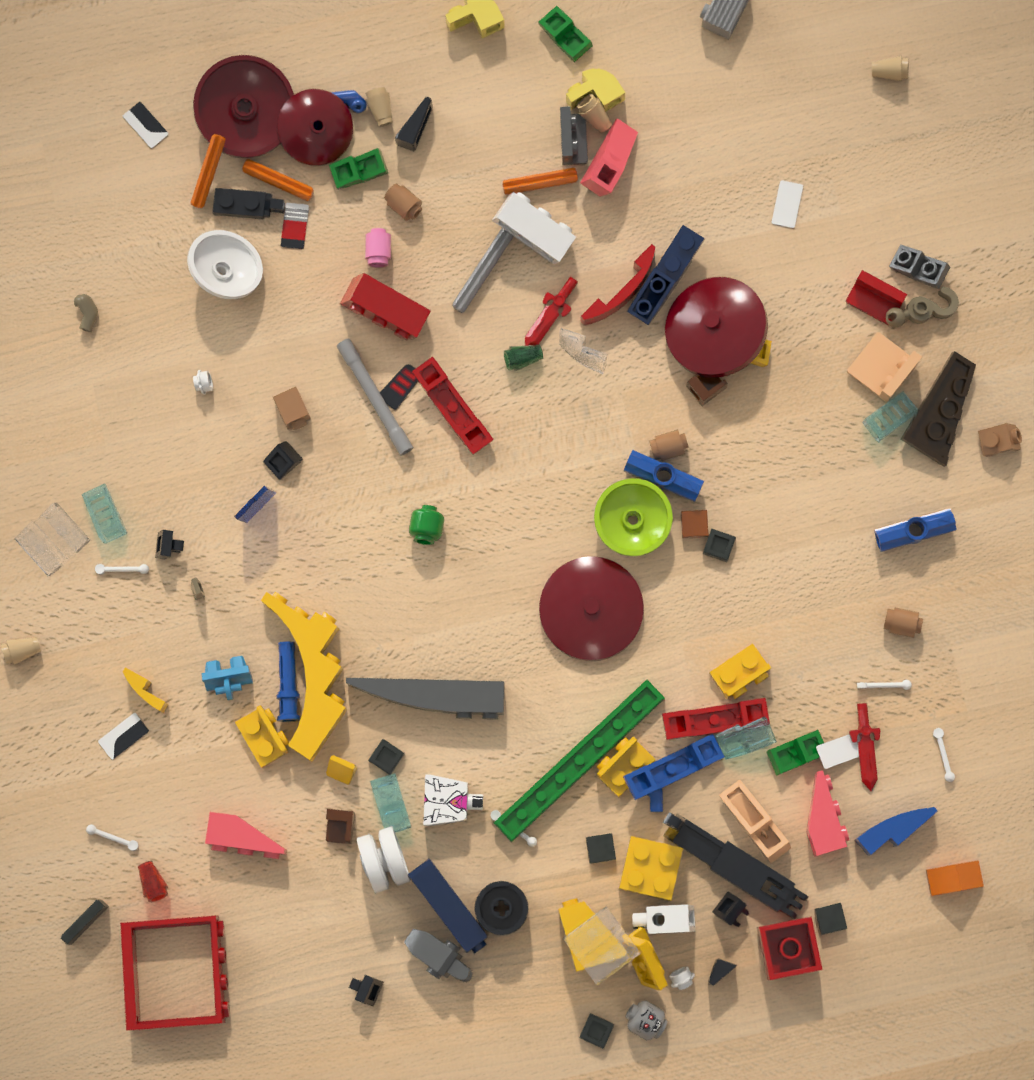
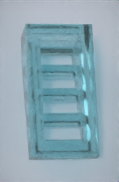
[862,391,918,443]
[82,483,127,543]

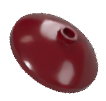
[277,89,353,166]

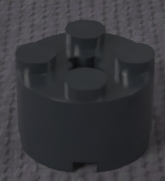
[475,881,529,935]

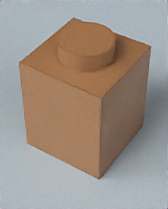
[273,387,311,430]

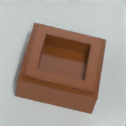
[681,510,709,538]

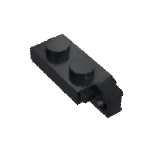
[213,188,285,219]

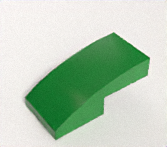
[538,6,593,62]
[329,148,388,189]
[766,730,824,776]

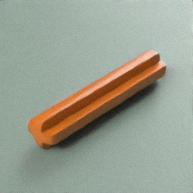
[191,134,226,208]
[242,159,314,201]
[503,168,578,195]

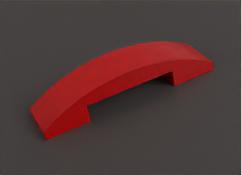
[580,244,656,325]
[412,356,494,455]
[662,698,770,740]

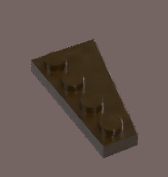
[900,351,976,467]

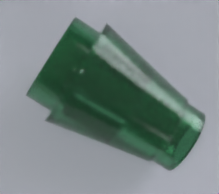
[503,344,543,371]

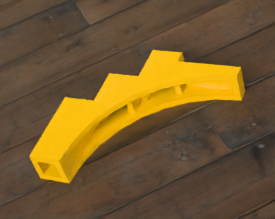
[261,592,347,762]

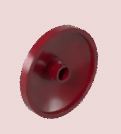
[193,55,294,158]
[665,277,768,378]
[539,556,644,661]

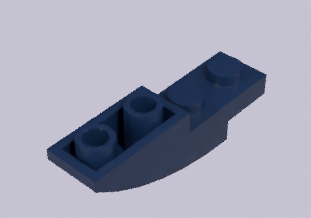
[627,225,705,325]

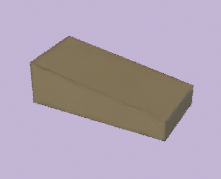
[191,578,205,600]

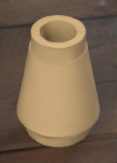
[872,56,909,81]
[365,87,393,127]
[577,94,612,133]
[1,637,41,665]

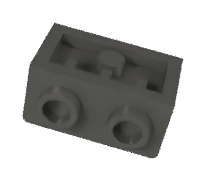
[560,106,588,165]

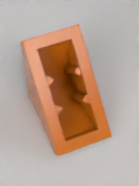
[926,860,984,896]

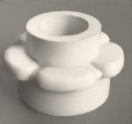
[193,370,213,395]
[669,966,695,990]

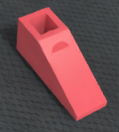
[580,118,638,197]
[806,770,849,857]
[205,812,287,859]

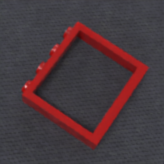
[120,915,230,1031]

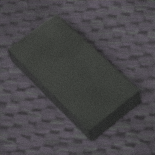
[61,900,109,945]

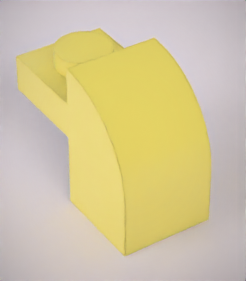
[445,0,505,38]
[566,69,626,112]

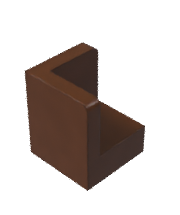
[686,375,728,406]
[326,809,355,844]

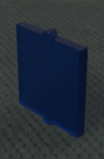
[234,486,276,523]

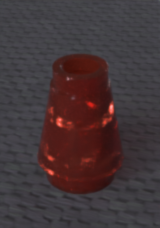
[138,861,168,903]

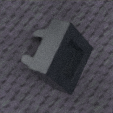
[155,530,184,559]
[712,891,749,927]
[348,975,384,1007]

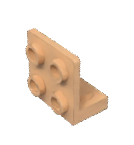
[847,332,922,403]

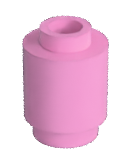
[365,228,391,268]

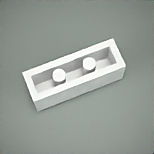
[492,192,576,265]

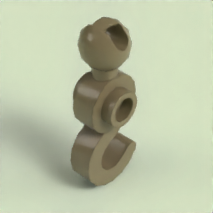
[886,287,959,328]

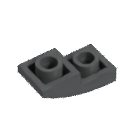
[889,245,950,289]

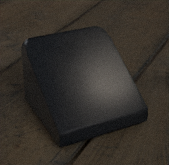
[263,441,303,480]
[708,959,737,985]

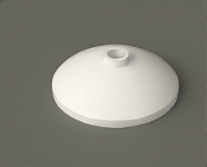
[187,230,263,299]

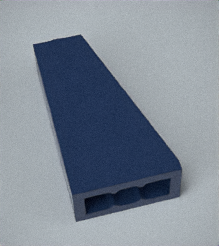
[408,859,488,954]

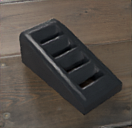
[395,96,433,151]

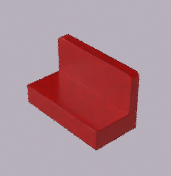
[846,270,907,326]

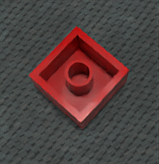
[757,917,823,980]

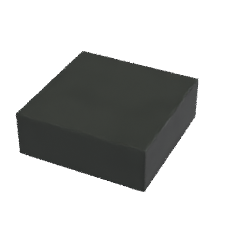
[703,528,736,562]
[368,739,405,775]
[586,833,616,864]
[814,903,848,935]
[579,1013,614,1049]

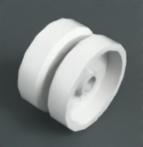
[357,826,411,894]

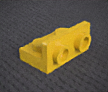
[709,643,771,699]
[235,705,289,768]
[596,736,656,798]
[622,927,668,991]

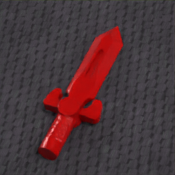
[525,277,578,350]
[849,703,880,791]

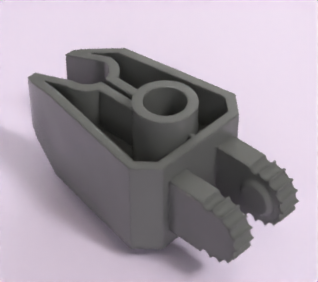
[404,929,473,983]

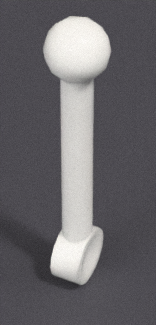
[95,564,149,575]
[857,680,912,690]
[933,728,955,782]
[491,810,537,847]
[86,824,139,851]

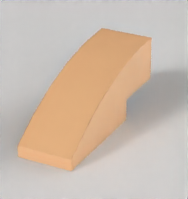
[719,780,791,864]

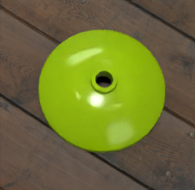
[594,478,673,557]

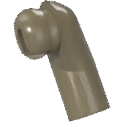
[74,294,98,332]

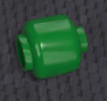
[409,505,445,545]

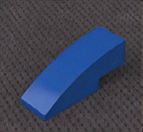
[855,807,938,856]

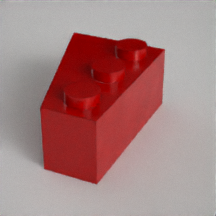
[340,273,431,341]

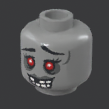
[626,1000,667,1041]

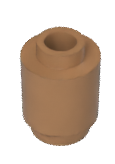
[384,183,422,221]
[649,430,689,461]
[883,607,923,638]

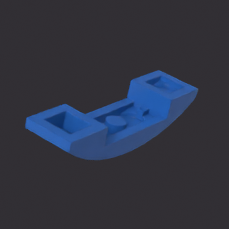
[623,734,725,800]

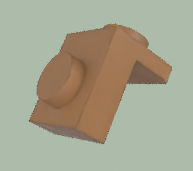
[978,423,1022,457]

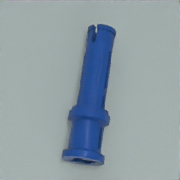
[276,641,301,722]

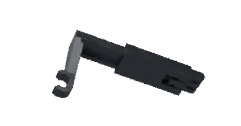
[663,812,808,919]

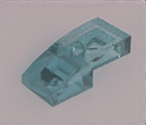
[715,716,777,760]
[370,773,412,833]

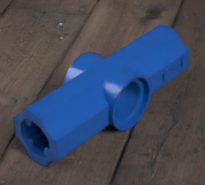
[624,450,704,502]
[874,509,957,552]

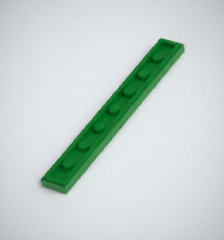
[494,680,665,843]

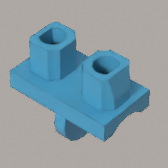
[201,656,253,700]

